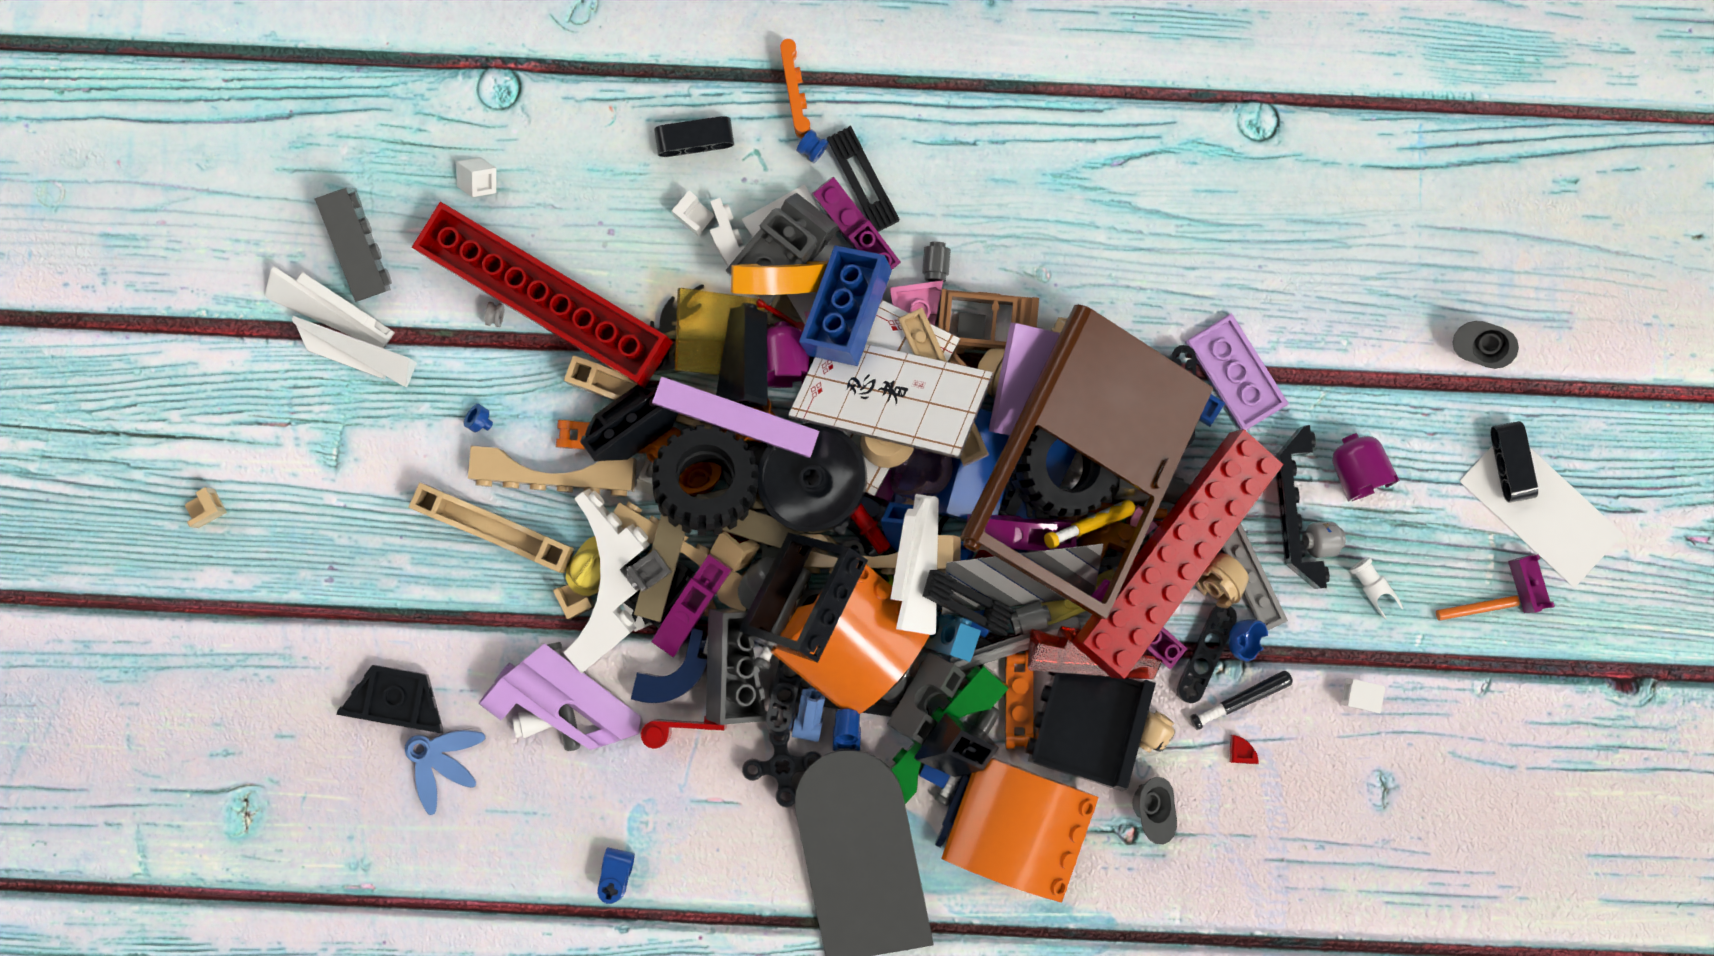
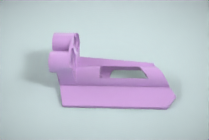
[479,643,641,750]

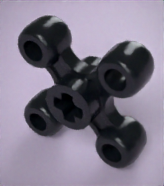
[742,725,822,808]

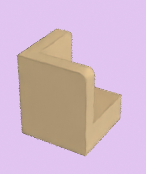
[185,487,227,528]
[710,531,760,572]
[553,584,595,619]

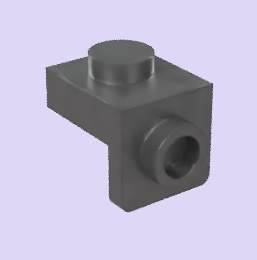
[626,549,672,592]

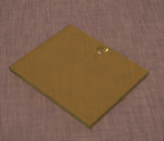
[675,288,764,375]

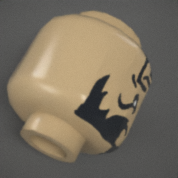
[1139,710,1175,753]

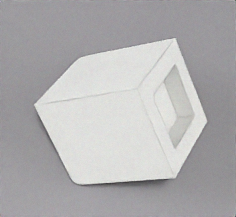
[456,158,496,197]
[672,191,715,237]
[1341,678,1385,713]

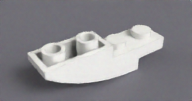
[710,198,746,267]

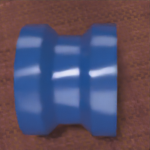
[796,129,829,164]

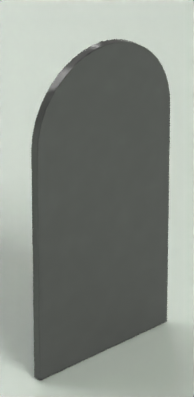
[795,749,934,956]

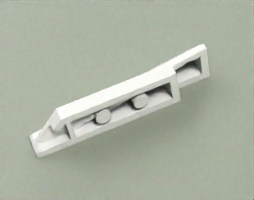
[265,266,395,349]
[292,316,417,387]
[890,494,939,635]

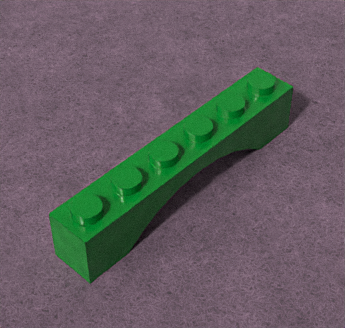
[891,664,1009,804]

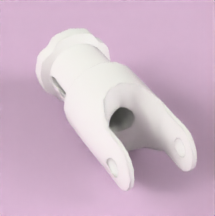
[1349,557,1403,619]

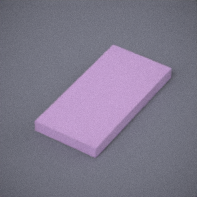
[1185,313,1289,430]
[989,323,1060,435]

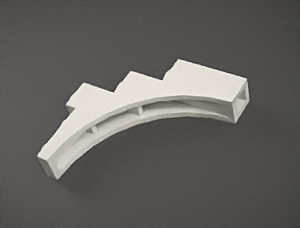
[564,489,650,674]

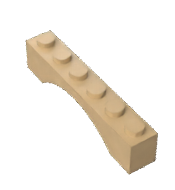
[564,355,724,432]
[468,446,637,497]
[408,482,575,573]
[613,501,747,611]
[798,534,961,575]

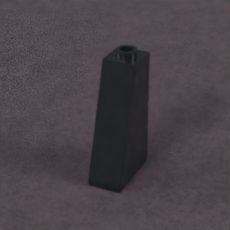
[716,303,768,408]

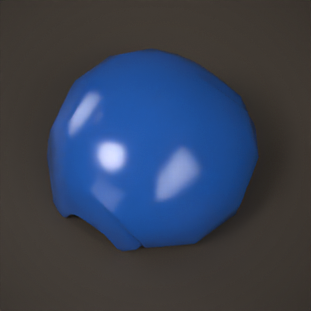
[1229,619,1268,662]

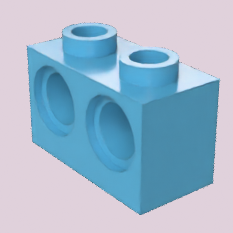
[923,612,981,662]

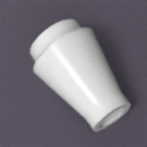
[512,712,553,739]

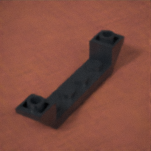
[1275,425,1330,589]

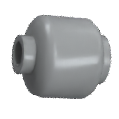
[1302,522,1346,558]

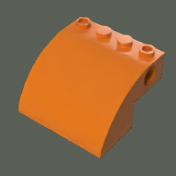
[770,563,930,714]
[941,758,1099,903]

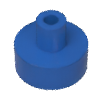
[464,404,493,433]

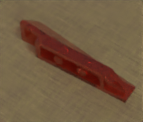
[1028,625,1163,679]

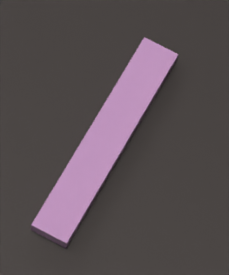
[652,377,819,458]

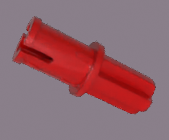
[851,503,891,554]

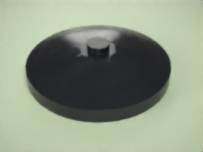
[758,423,867,533]

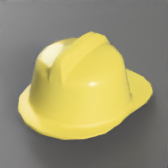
[566,536,601,596]

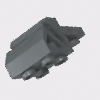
[726,193,839,306]

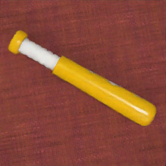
[1044,500,1135,549]

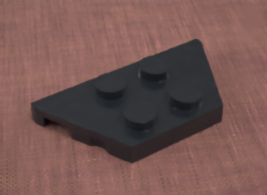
[336,665,443,733]

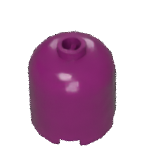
[767,322,810,388]
[1332,433,1400,502]

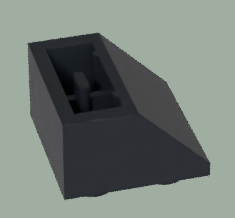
[914,713,999,777]

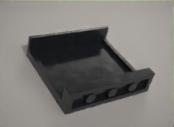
[1025,653,1156,791]

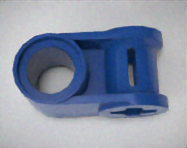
[833,709,861,751]
[597,847,635,904]

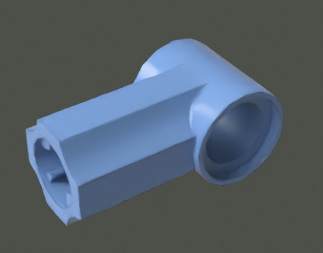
[792,687,825,742]

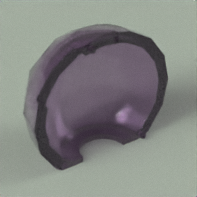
[890,446,953,500]

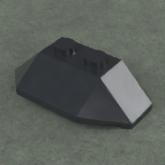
[580,378,678,461]

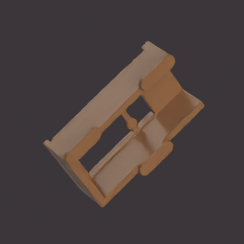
[938,289,1039,354]

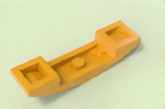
[731,261,829,295]

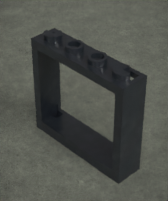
[739,532,868,663]

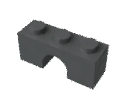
[887,652,966,745]

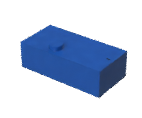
[799,245,892,366]
[937,408,1010,523]

